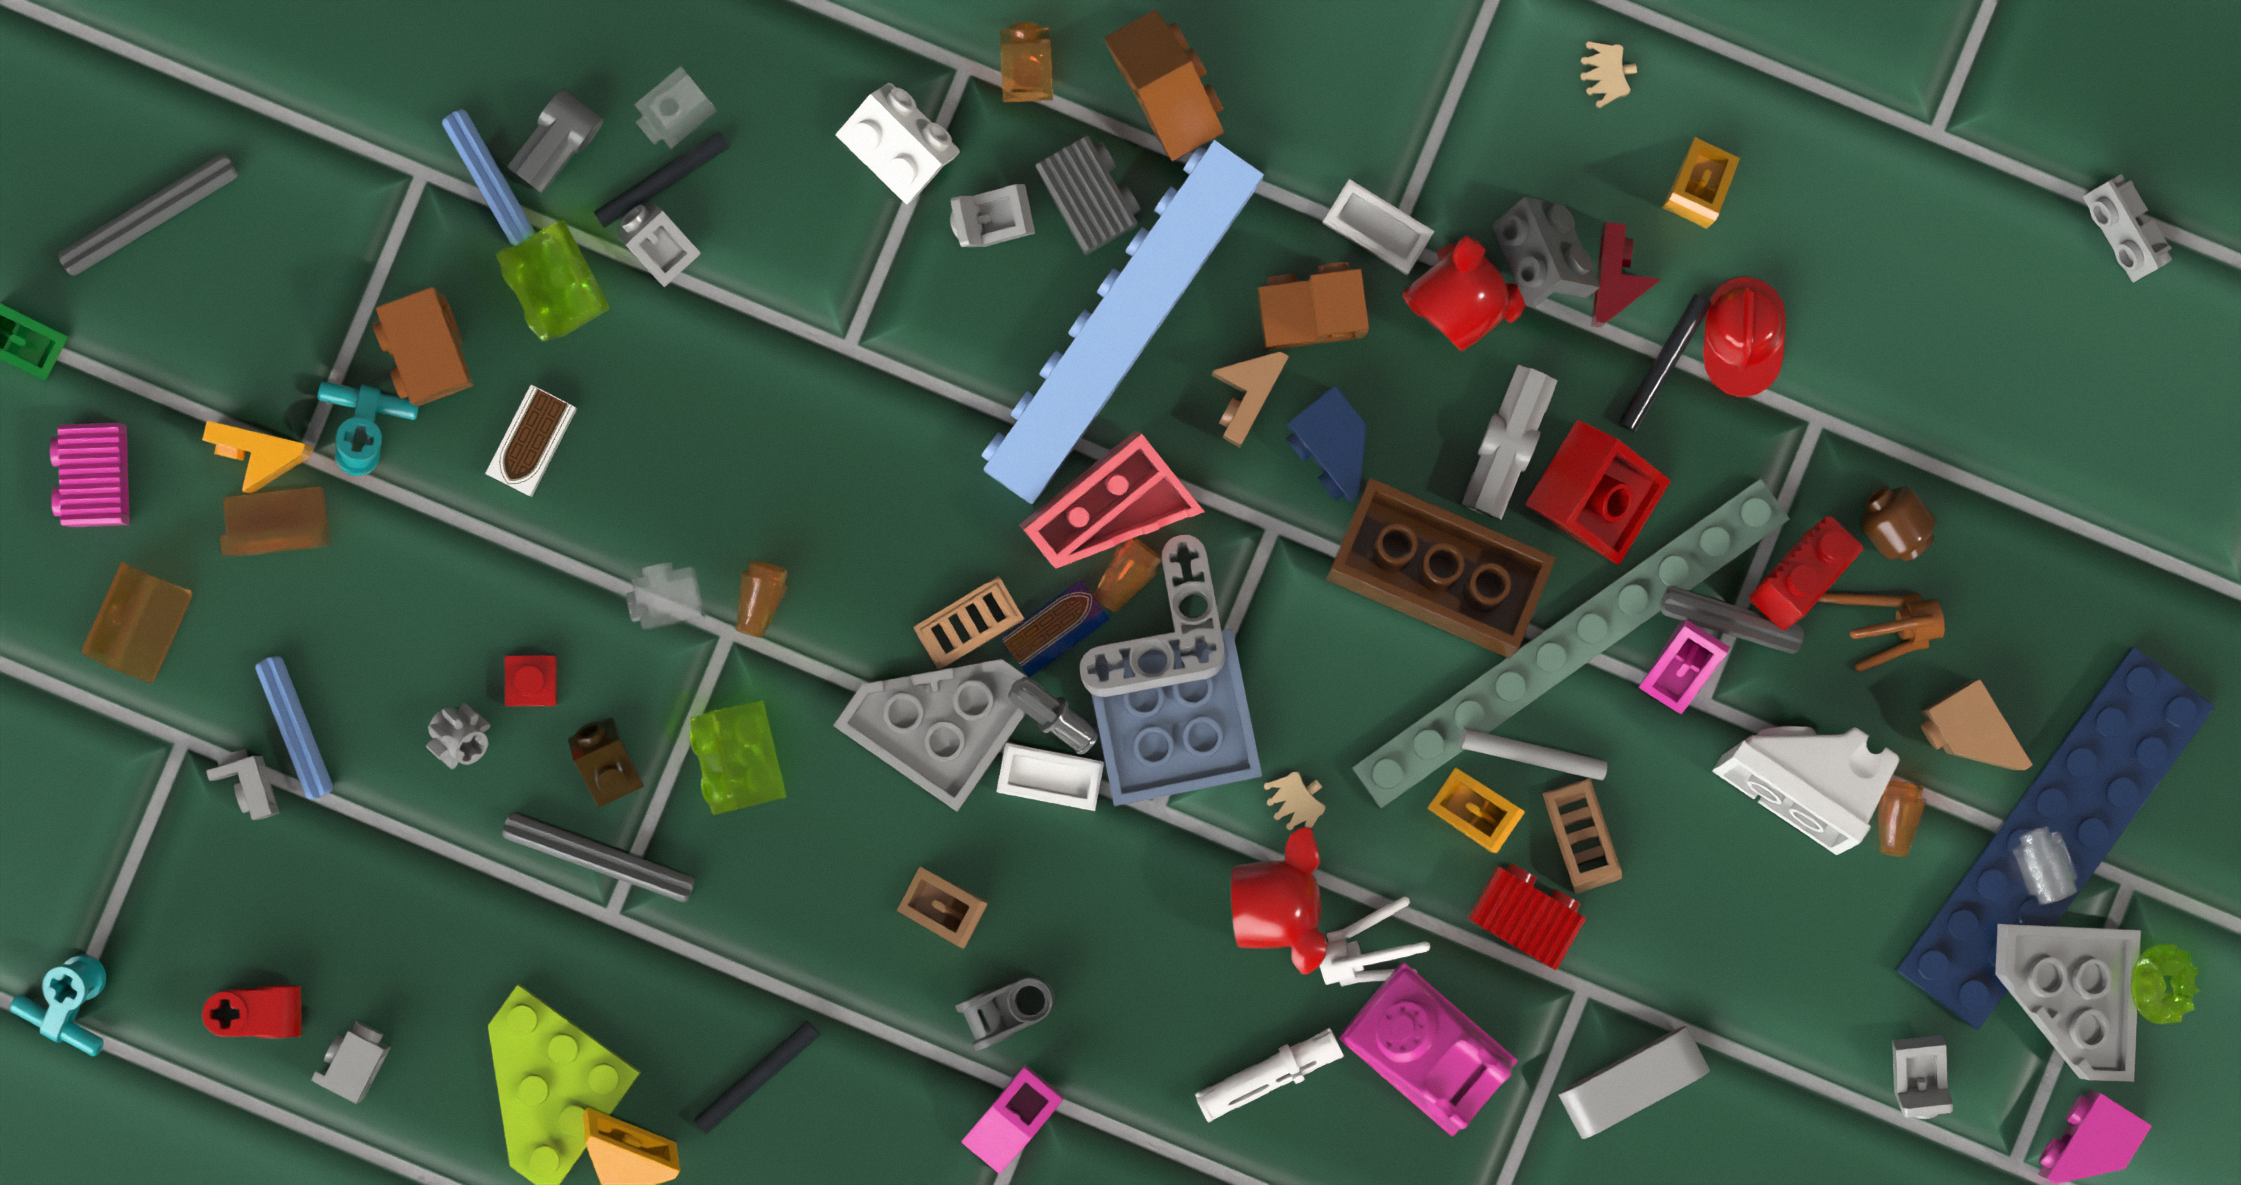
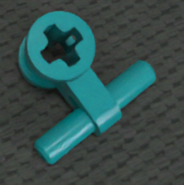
[317,381,419,476]
[10,954,106,1056]

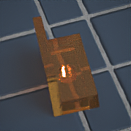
[220,487,330,557]
[81,561,193,683]

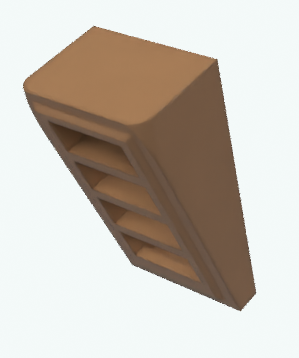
[913,576,1025,670]
[1542,778,1622,894]

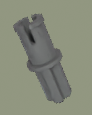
[1008,677,1099,755]

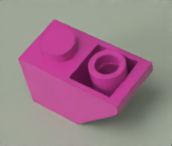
[961,1064,1064,1174]
[2038,1090,2152,1184]

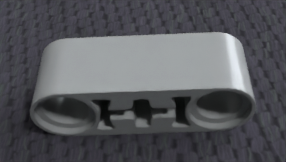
[1558,1026,1710,1139]

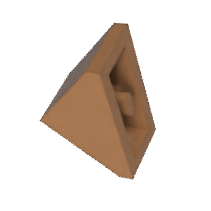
[897,866,989,949]

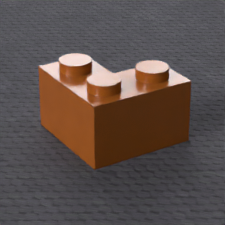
[1104,9,1225,161]
[1257,262,1369,351]
[373,287,474,407]

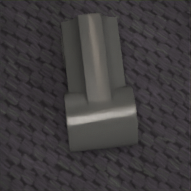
[507,88,604,194]

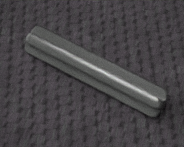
[1660,587,1804,654]

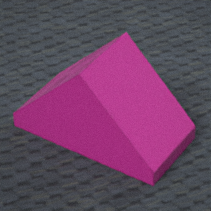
[1639,620,1730,714]

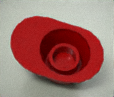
[1703,277,1786,397]

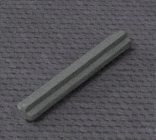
[58,153,239,276]
[502,813,695,902]

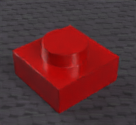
[505,656,557,706]

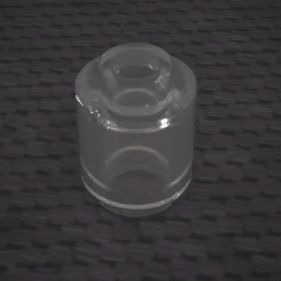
[2013,826,2078,905]

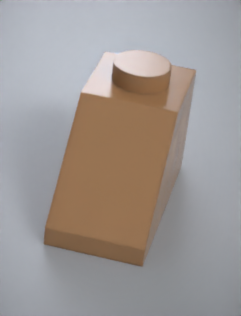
[1921,679,2032,770]

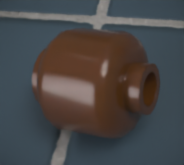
[1860,486,1936,561]

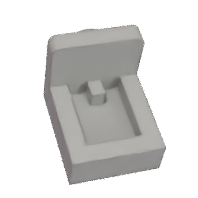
[950,184,1035,247]
[1892,1035,1953,1119]

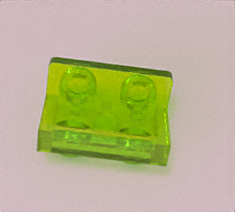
[496,220,611,342]
[689,700,786,815]

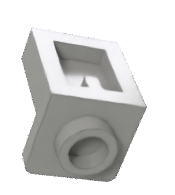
[615,201,701,287]
[206,749,280,820]

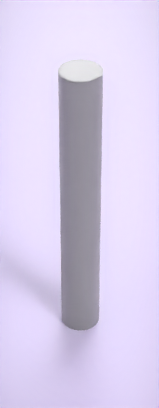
[1459,728,1607,781]

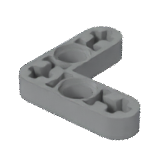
[1080,535,1225,697]

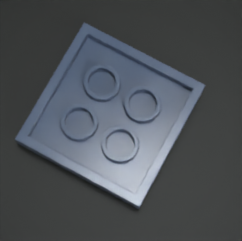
[1089,629,1262,806]

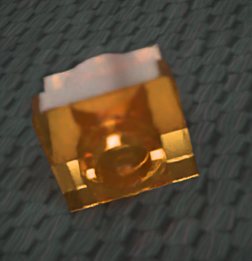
[1000,22,1053,103]

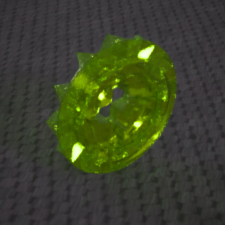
[2131,944,2202,1025]

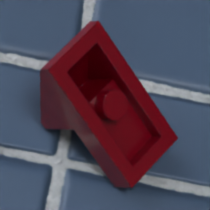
[1591,222,1660,327]

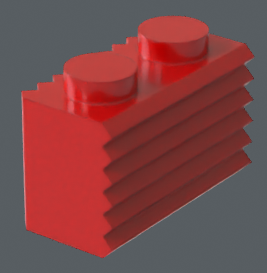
[1750,517,1863,631]
[1466,863,1586,970]

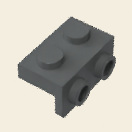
[1493,197,1600,307]

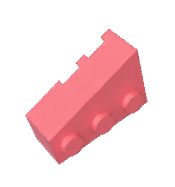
[1019,430,1204,569]

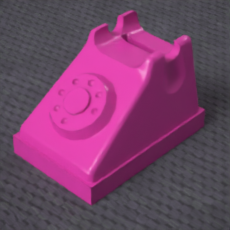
[1337,961,1518,1137]

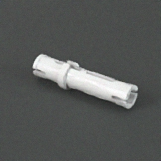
[1194,1027,1344,1123]

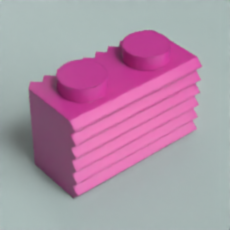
[50,422,130,527]

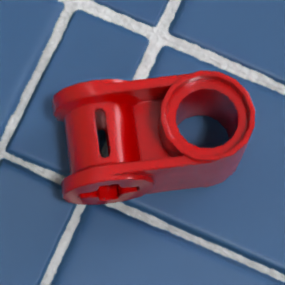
[202,985,302,1038]

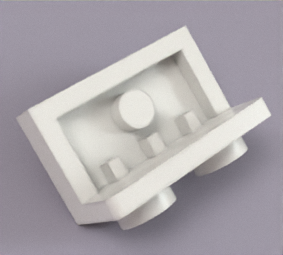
[836,83,960,205]

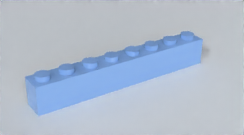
[982,140,1264,506]

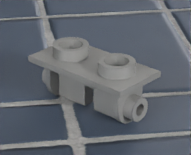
[2082,174,2172,282]

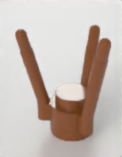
[1818,593,1945,672]

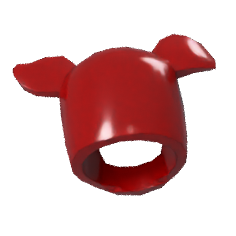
[1402,235,1526,351]
[1231,827,1328,974]

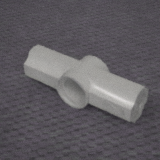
[1461,365,1558,521]

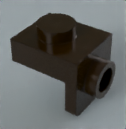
[568,718,644,808]

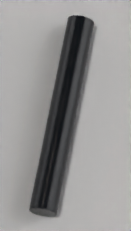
[594,131,730,228]
[1618,294,1712,433]
[693,1020,820,1135]

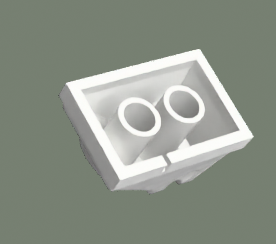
[1712,726,1899,855]

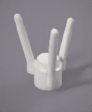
[1320,896,1430,987]

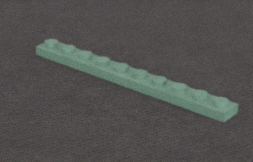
[1351,478,1790,809]

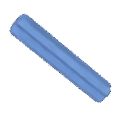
[442,109,535,246]
[255,656,333,799]

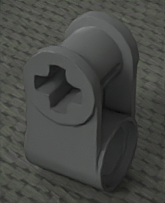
[955,975,1055,1052]

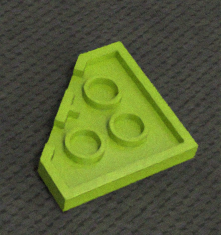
[488,984,641,1185]

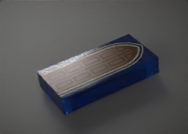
[1000,579,1110,678]

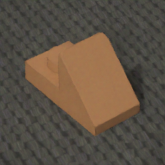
[1211,352,1289,448]

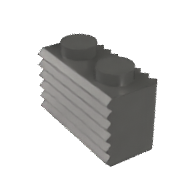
[1035,135,1141,256]

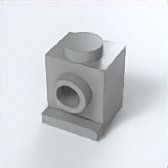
[311,1021,391,1104]

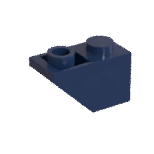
[1286,386,1367,504]

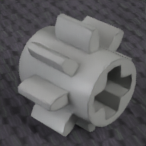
[426,703,491,769]

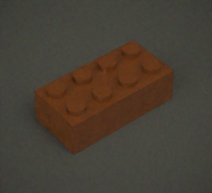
[1325,478,1556,659]

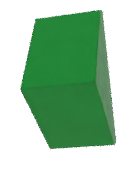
[0,302,68,381]

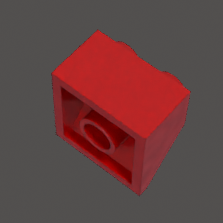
[1525,419,1671,565]

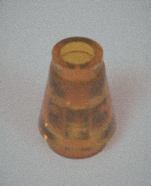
[1093,537,1162,613]
[735,560,790,638]
[1877,781,1927,857]

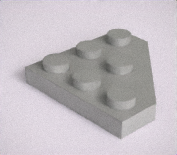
[833,659,1043,812]
[1996,924,2141,1082]

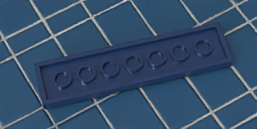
[1894,647,2215,1030]

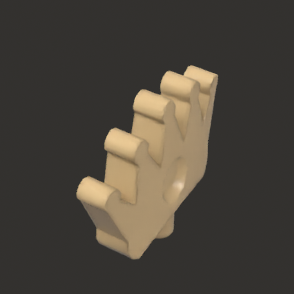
[1580,42,1637,108]
[1264,771,1326,830]

